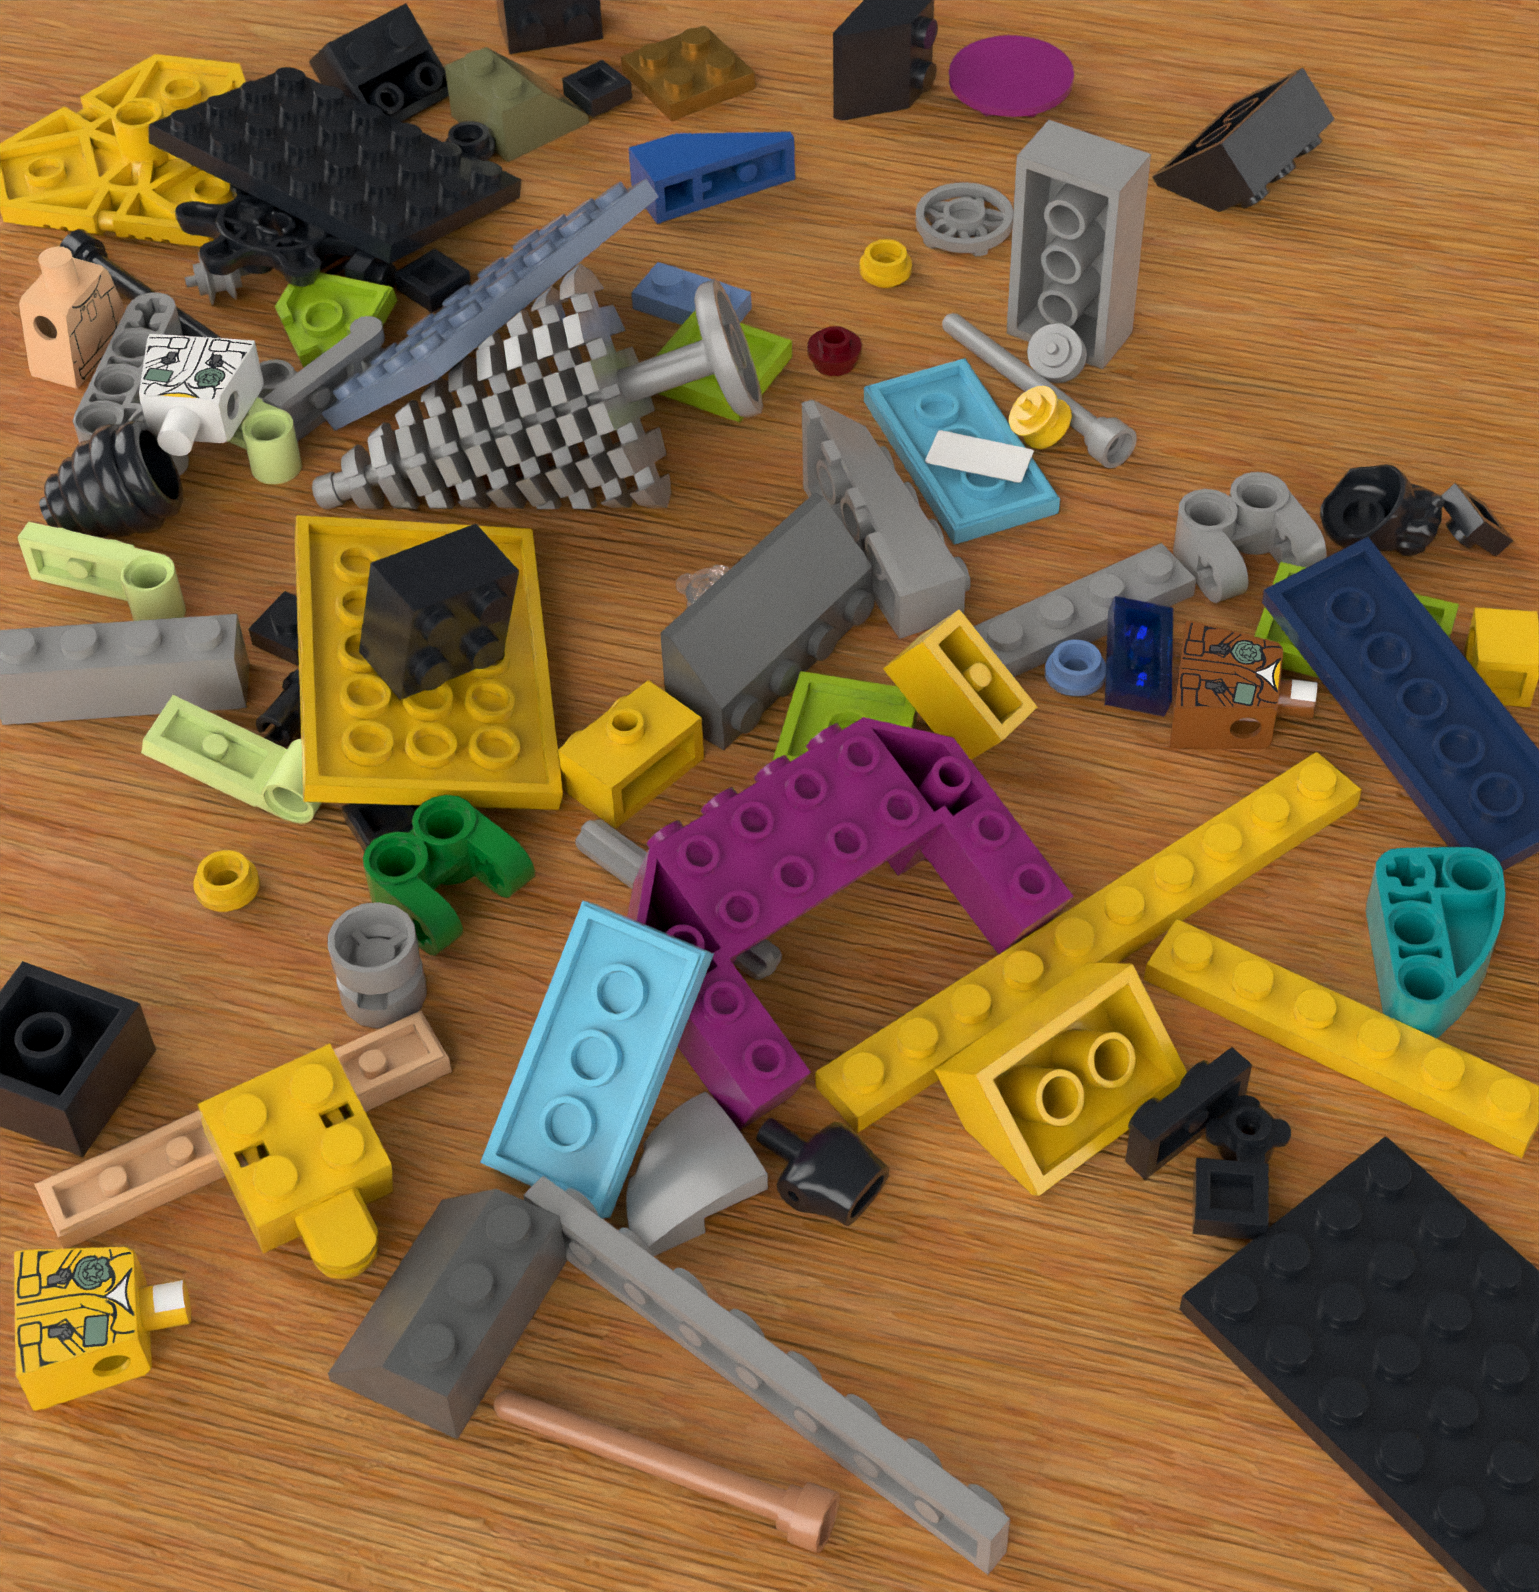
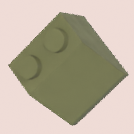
[445,47,589,162]

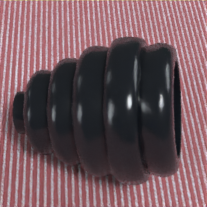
[39,421,183,537]

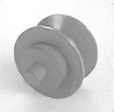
[185,252,250,305]
[1027,323,1087,383]

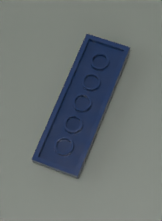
[1262,537,1539,871]

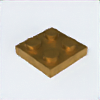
[621,25,755,121]

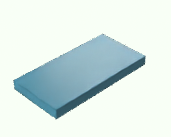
[864,358,1060,545]
[480,901,714,1219]

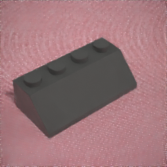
[660,492,875,750]

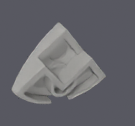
[626,1091,768,1256]

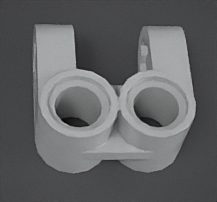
[1173,472,1326,603]

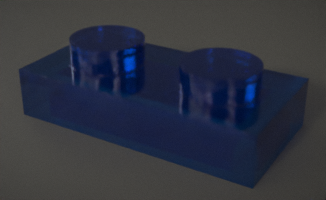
[1105,596,1173,717]

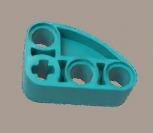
[1366,847,1506,1038]

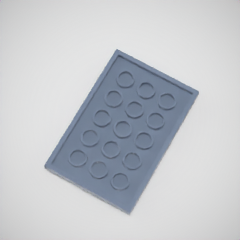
[322,178,658,431]

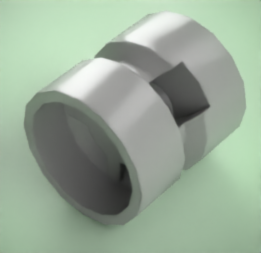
[328,902,427,1029]

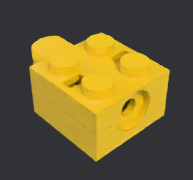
[198,1044,393,1279]

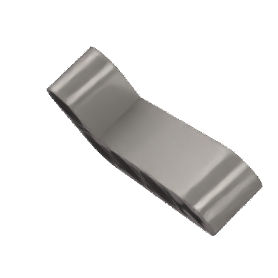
[73,292,189,476]

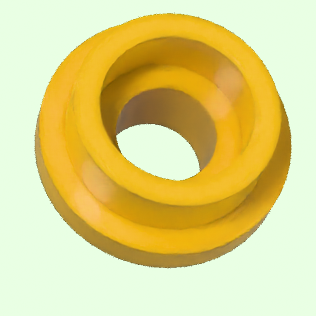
[859,239,912,288]
[193,850,260,912]

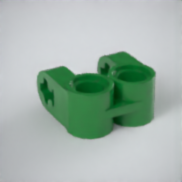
[363,795,535,956]

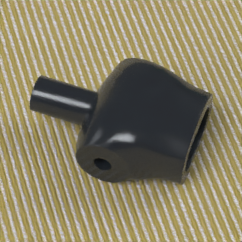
[756,1118,889,1226]

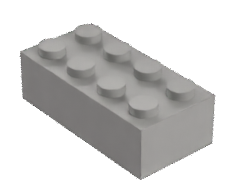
[1006,120,1151,369]

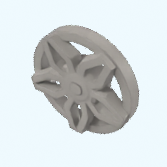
[916,182,1013,257]

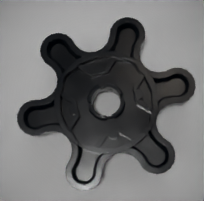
[175,184,359,287]

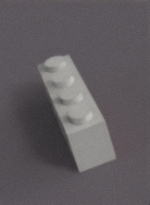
[0,614,250,725]

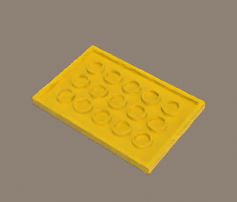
[295,515,563,810]

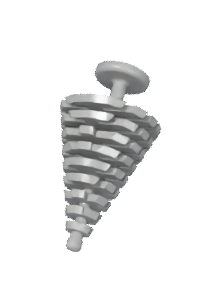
[312,264,763,509]

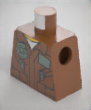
[1169,621,1317,749]

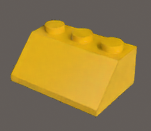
[934,962,1187,1196]

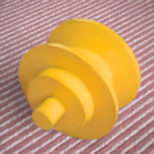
[1009,386,1072,449]

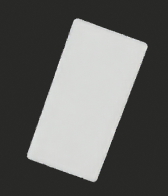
[925,430,1034,483]

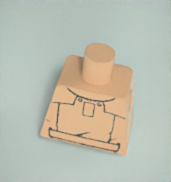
[19,247,125,389]

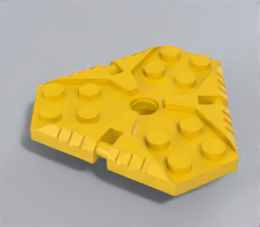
[0,54,246,247]

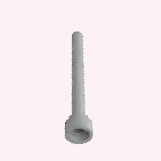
[942,313,1137,469]

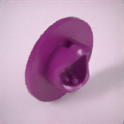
[949,35,1074,117]

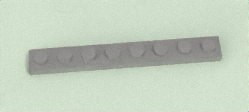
[524,1176,1010,1575]

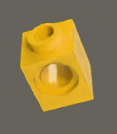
[1464,607,1539,707]

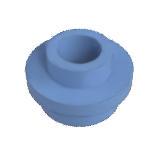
[1045,639,1107,697]

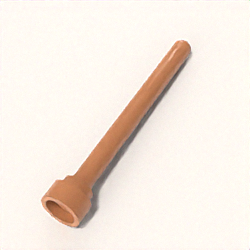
[494,1390,840,1553]

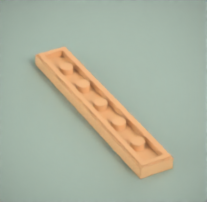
[35,1010,452,1249]

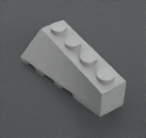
[802,399,970,639]

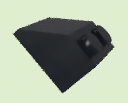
[833,0,938,121]

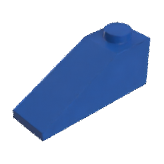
[629,132,795,224]

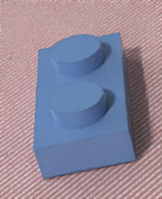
[632,262,752,325]

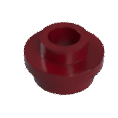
[807,326,862,376]

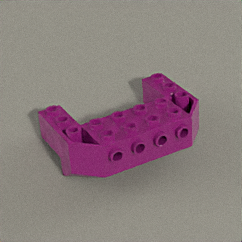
[627,717,1073,1131]

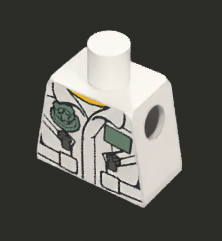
[139,334,264,456]

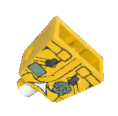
[14,1247,191,1411]

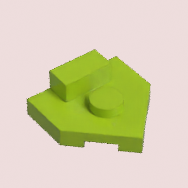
[275,272,397,368]

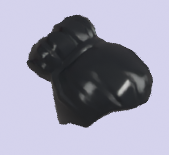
[1320,464,1445,557]

